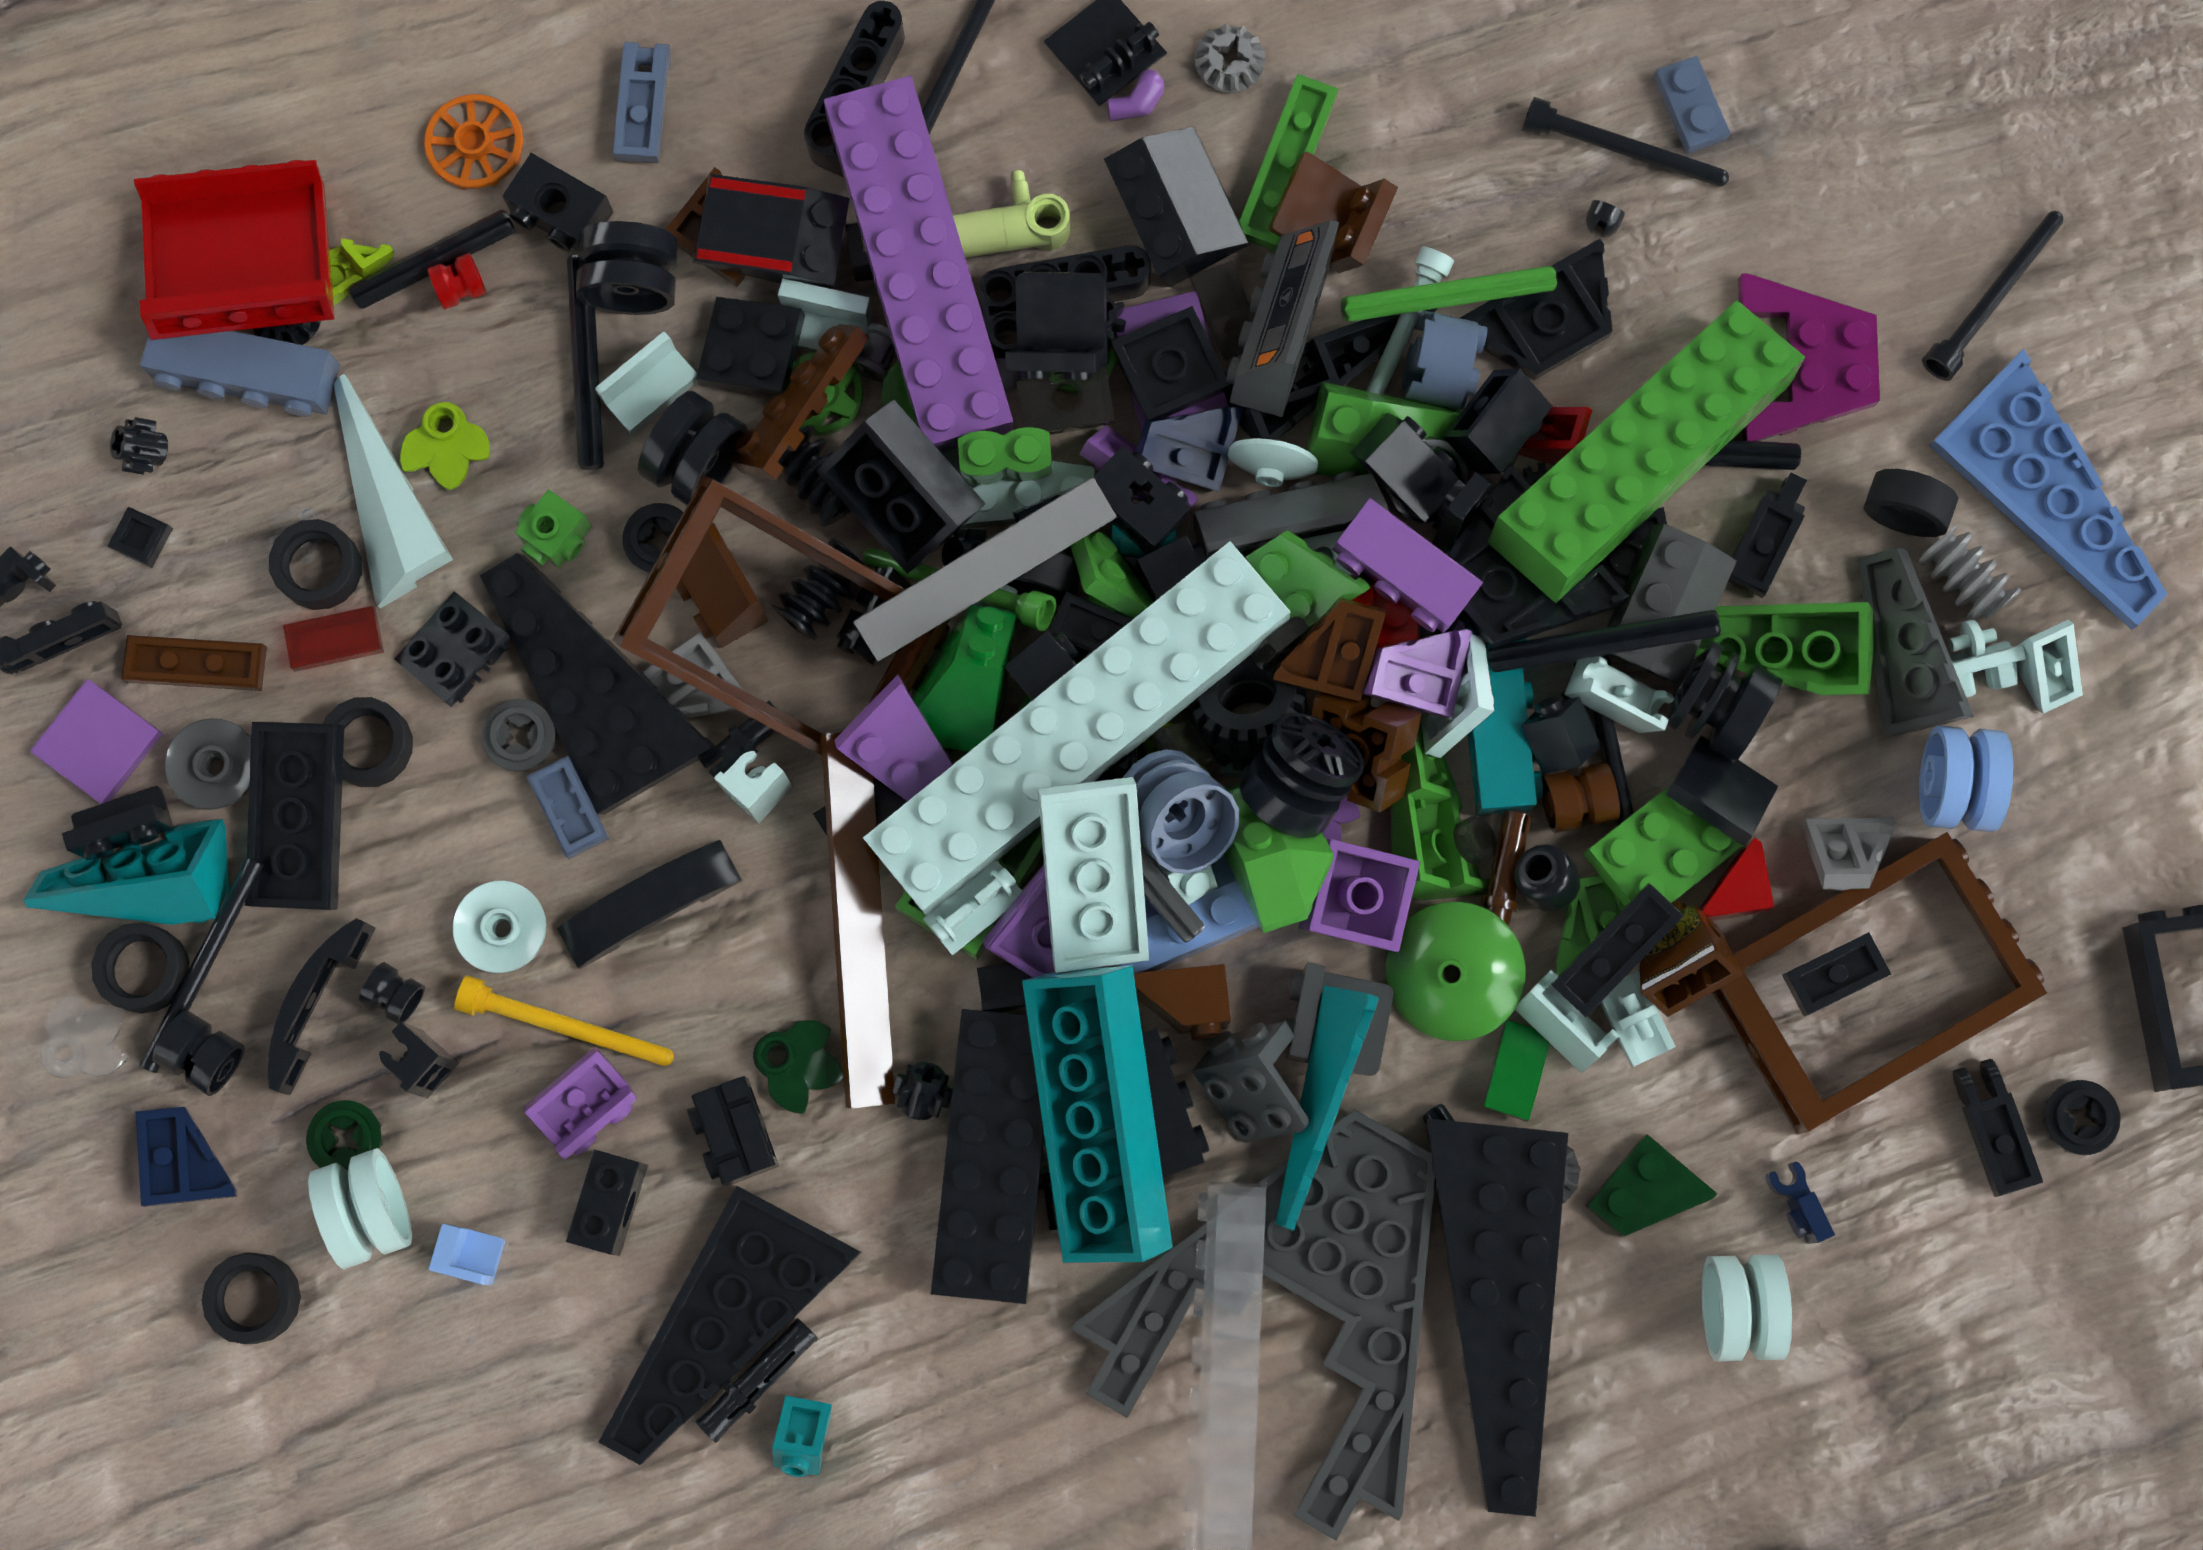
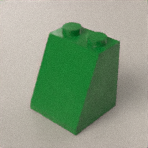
[911,605,1017,752]

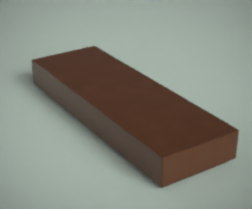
[121,635,267,691]

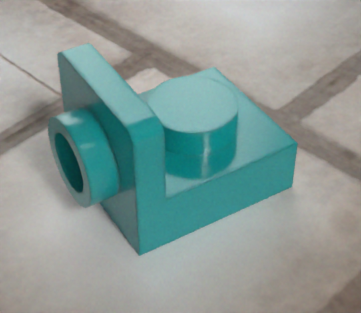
[772,1395,832,1477]

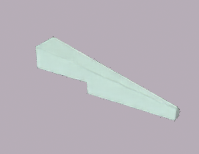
[333,374,453,609]

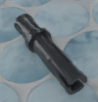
[695,1317,819,1443]

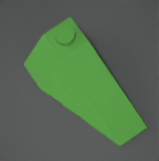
[1305,382,1467,477]
[1694,602,1873,696]

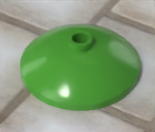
[1385,901,1526,1041]

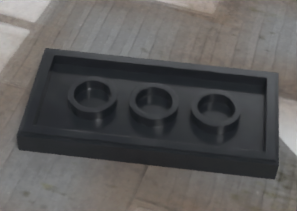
[245,722,344,910]

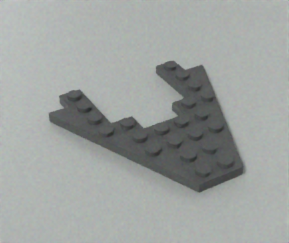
[1071,1109,1435,1541]

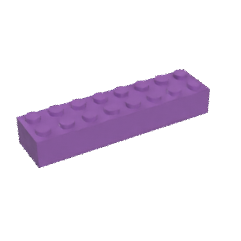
[824,75,1014,452]

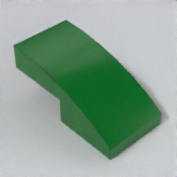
[1481,1020,1549,1122]

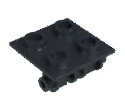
[1044,0,1167,107]
[394,591,511,708]

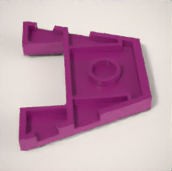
[1738,273,1880,442]

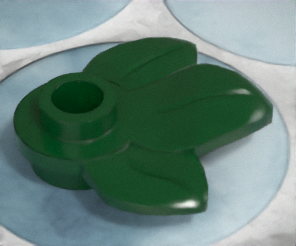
[753,1020,844,1114]

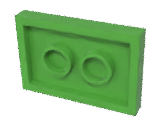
[1583,784,1744,907]

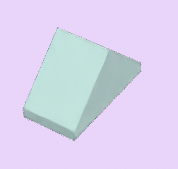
[2016,620,2083,714]

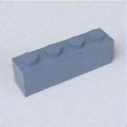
[140,331,340,417]

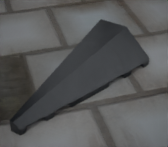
[1224,308,1437,440]

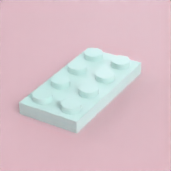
[1038,777,1149,973]

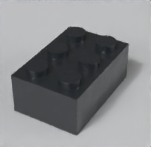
[816,400,986,574]

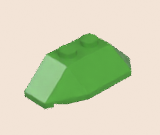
[1224,782,1334,933]

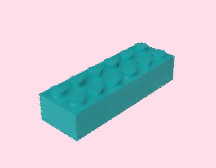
[1022,965,1173,1263]

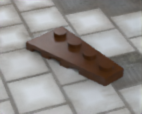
[729,324,869,481]

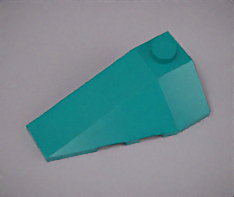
[23,819,229,925]

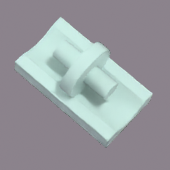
[1948,619,2026,697]
[1600,970,1676,1068]

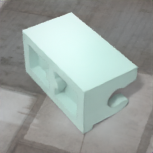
[1564,656,1674,733]
[714,751,793,824]
[1515,969,1620,1073]

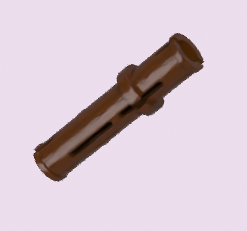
[1480,810,1533,926]

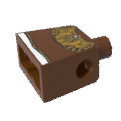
[1640,901,1743,1017]

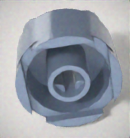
[1402,310,1487,410]

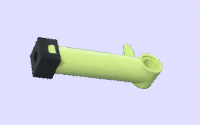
[845,170,1070,282]

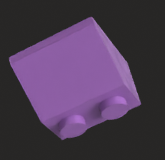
[1298,839,1420,952]

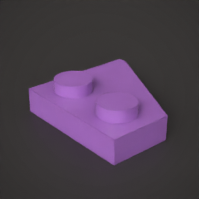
[1363,629,1472,718]

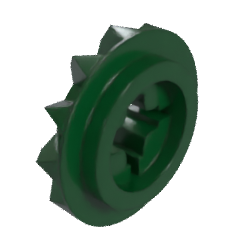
[306,1100,383,1171]

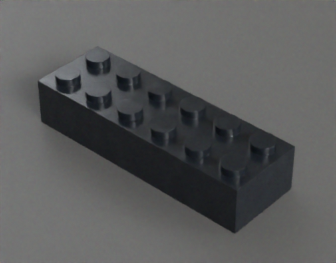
[931,1009,1044,1304]

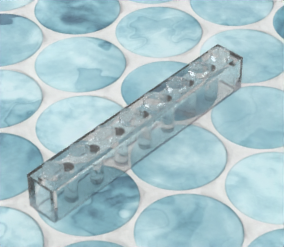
[1183,1181,1267,1550]

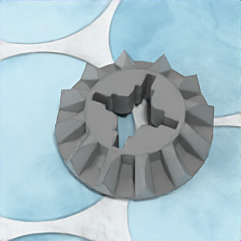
[1195,23,1265,93]

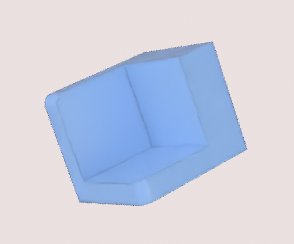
[428,1223,505,1285]

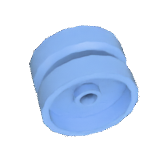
[1919,725,2014,832]

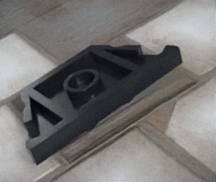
[1460,238,1613,380]

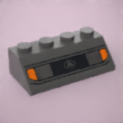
[1226,220,1339,417]

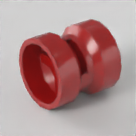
[427,252,487,310]

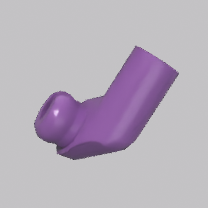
[1107,69,1164,121]

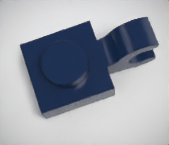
[1766,1161,1835,1244]

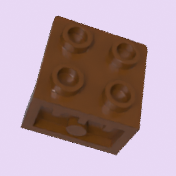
[1269,152,1398,274]

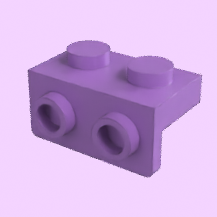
[523,1046,637,1160]

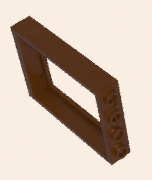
[612,476,950,756]
[1712,832,2047,1134]

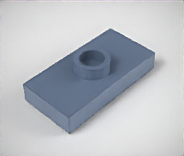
[526,756,610,860]

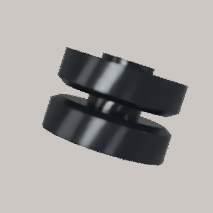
[576,221,678,315]
[637,391,748,505]

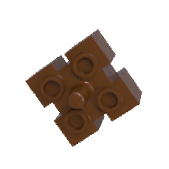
[1311,692,1422,813]

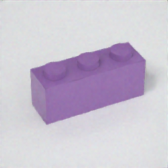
[1332,498,1483,633]

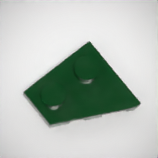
[1585,1134,1718,1237]

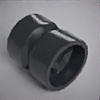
[152,1010,245,1096]

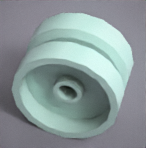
[308,1148,412,1270]
[1702,1254,1792,1361]

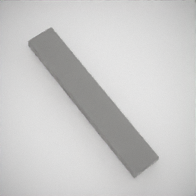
[853,477,1117,662]

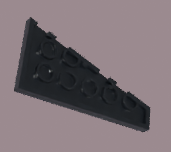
[480,553,718,815]
[598,1186,862,1465]

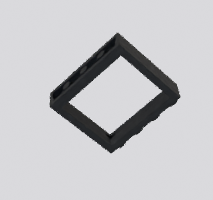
[2122,905,2203,1092]

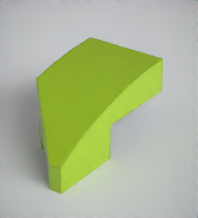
[330,238,394,305]

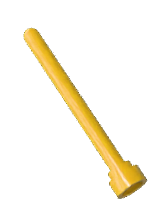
[454,975,674,1066]

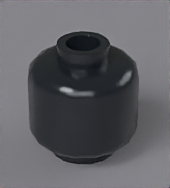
[1514,844,1580,912]

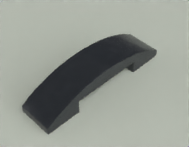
[557,840,742,969]
[268,918,376,1095]

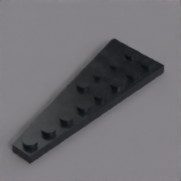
[1426,1118,1568,1517]

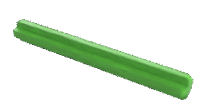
[1341,266,1557,322]

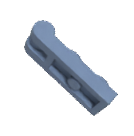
[613,42,671,163]

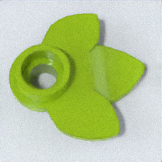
[400,402,490,491]

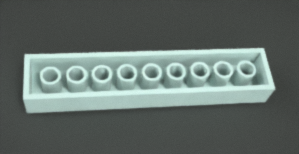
[863,541,1291,916]

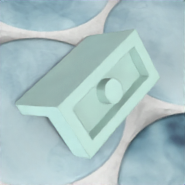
[778,278,873,354]
[595,332,698,436]

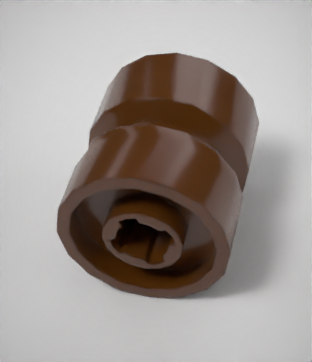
[1542,762,1620,834]

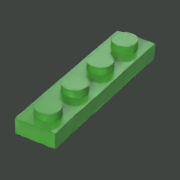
[1239,74,1339,251]

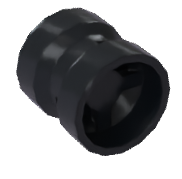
[359,962,425,1024]

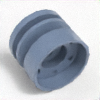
[1123,749,1239,874]

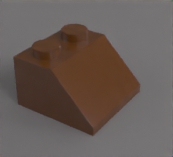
[676,523,768,648]
[1134,964,1231,1041]

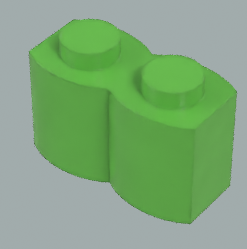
[958,427,1052,485]

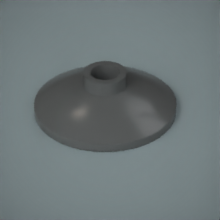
[165,718,251,810]

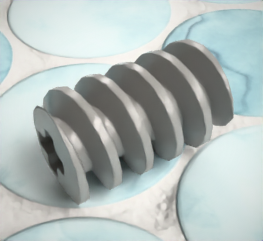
[1918,523,2022,622]

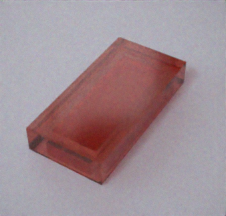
[283,606,384,672]

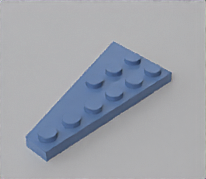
[1929,348,2168,630]

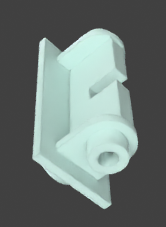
[923,860,1022,956]

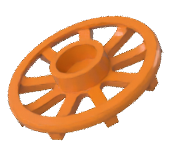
[424,94,524,190]

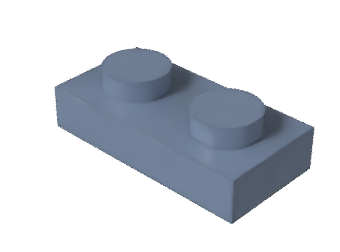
[1653,56,1731,154]

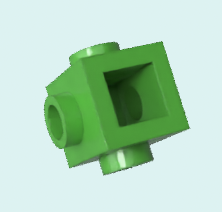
[515,489,592,569]

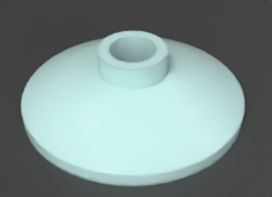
[1228,438,1318,487]
[453,881,547,973]

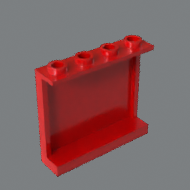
[134,160,335,340]

